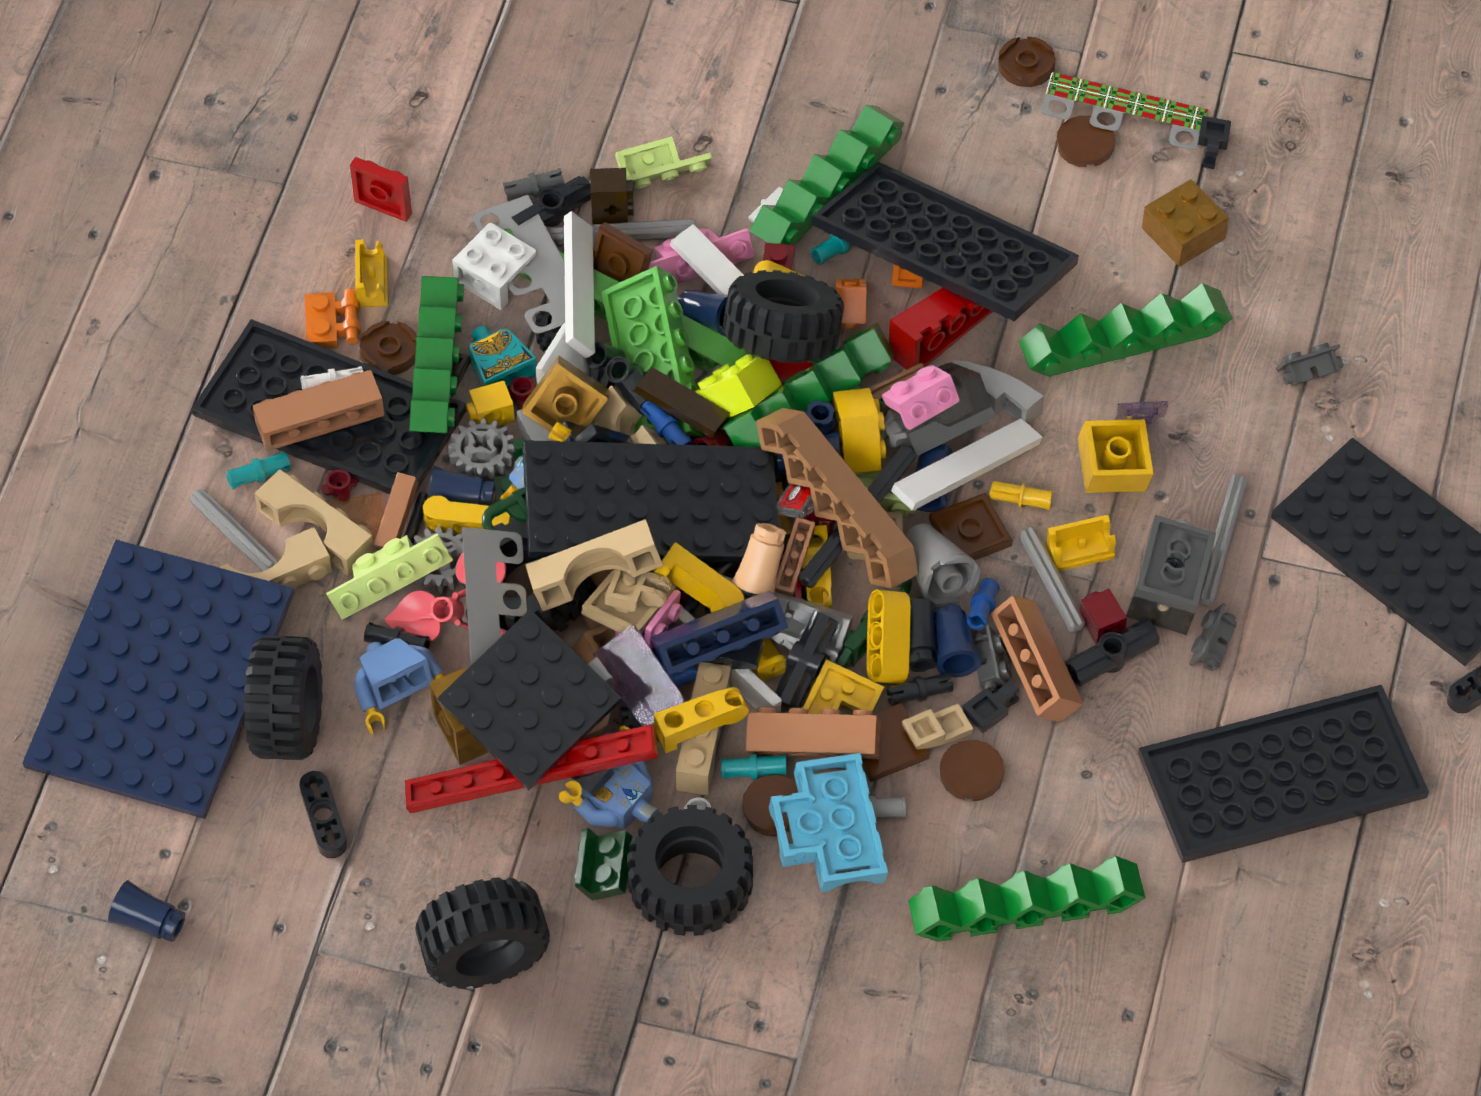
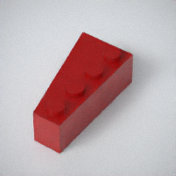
[888,288,993,370]

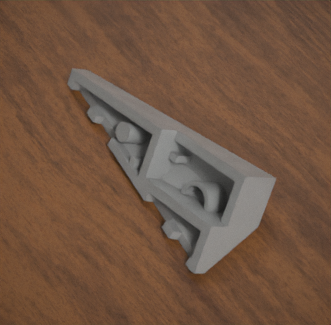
[720,574,855,664]

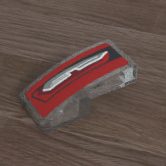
[775,484,814,519]

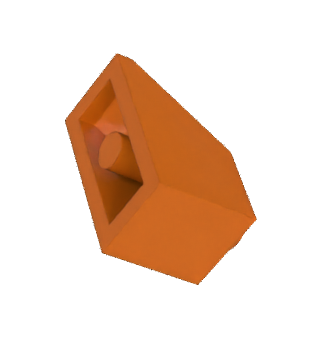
[835,278,866,328]

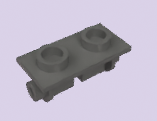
[1276,343,1343,386]
[1189,603,1237,671]
[973,624,1012,693]

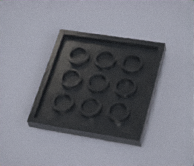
[437,609,622,791]

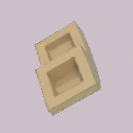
[902,703,973,749]

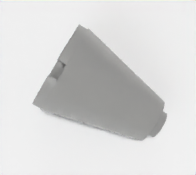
[906,523,980,607]

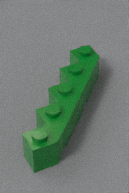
[749,105,905,246]
[410,276,464,433]
[1018,283,1233,377]
[724,323,895,447]
[908,856,1146,942]

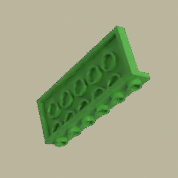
[601,266,706,444]

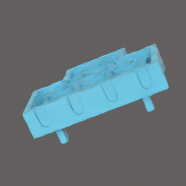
[769,753,888,892]

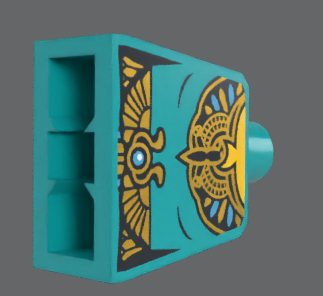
[469,325,537,389]

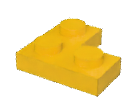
[803,659,884,714]

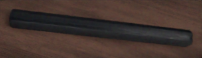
[798,445,916,588]

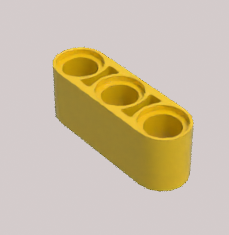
[866,590,911,684]

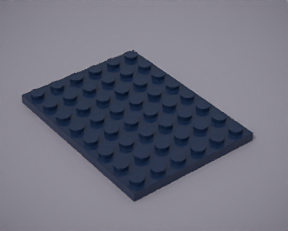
[22,540,295,819]

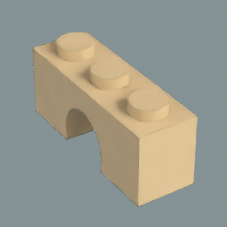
[593,386,669,444]

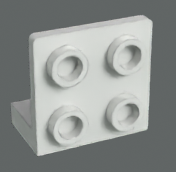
[452,223,536,310]

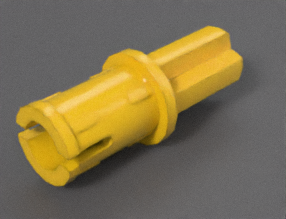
[990,481,1053,510]

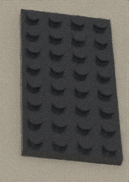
[812,162,1079,321]
[192,319,467,495]
[1271,438,1481,666]
[523,440,782,563]
[1138,684,1429,863]

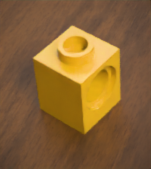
[466,381,515,426]

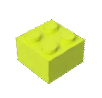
[695,354,782,418]

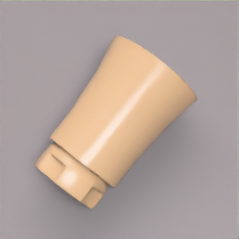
[732,523,786,595]

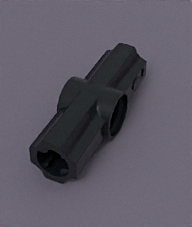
[511,176,591,227]
[775,610,839,708]
[1065,619,1160,687]

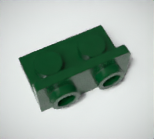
[574,828,633,901]

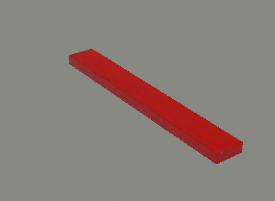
[405,724,658,814]

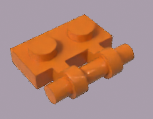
[304,289,361,348]

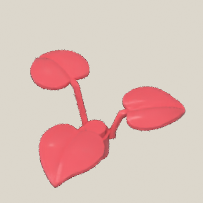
[385,549,508,642]

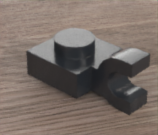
[1197,116,1231,169]
[962,680,1019,733]

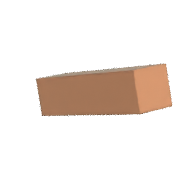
[374,472,419,550]
[775,517,815,596]

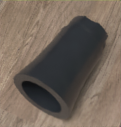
[909,598,937,672]

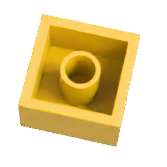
[833,388,886,473]
[1077,419,1154,493]

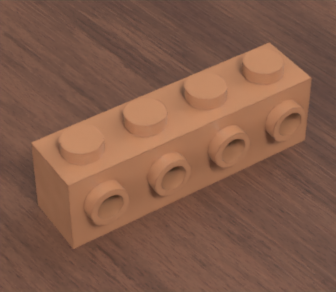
[253,370,384,451]
[991,595,1084,722]
[746,707,881,759]

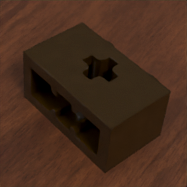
[590,168,634,225]

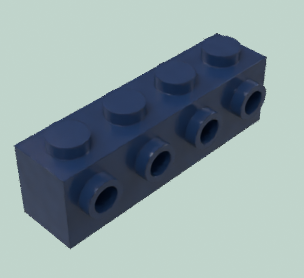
[651,590,788,675]

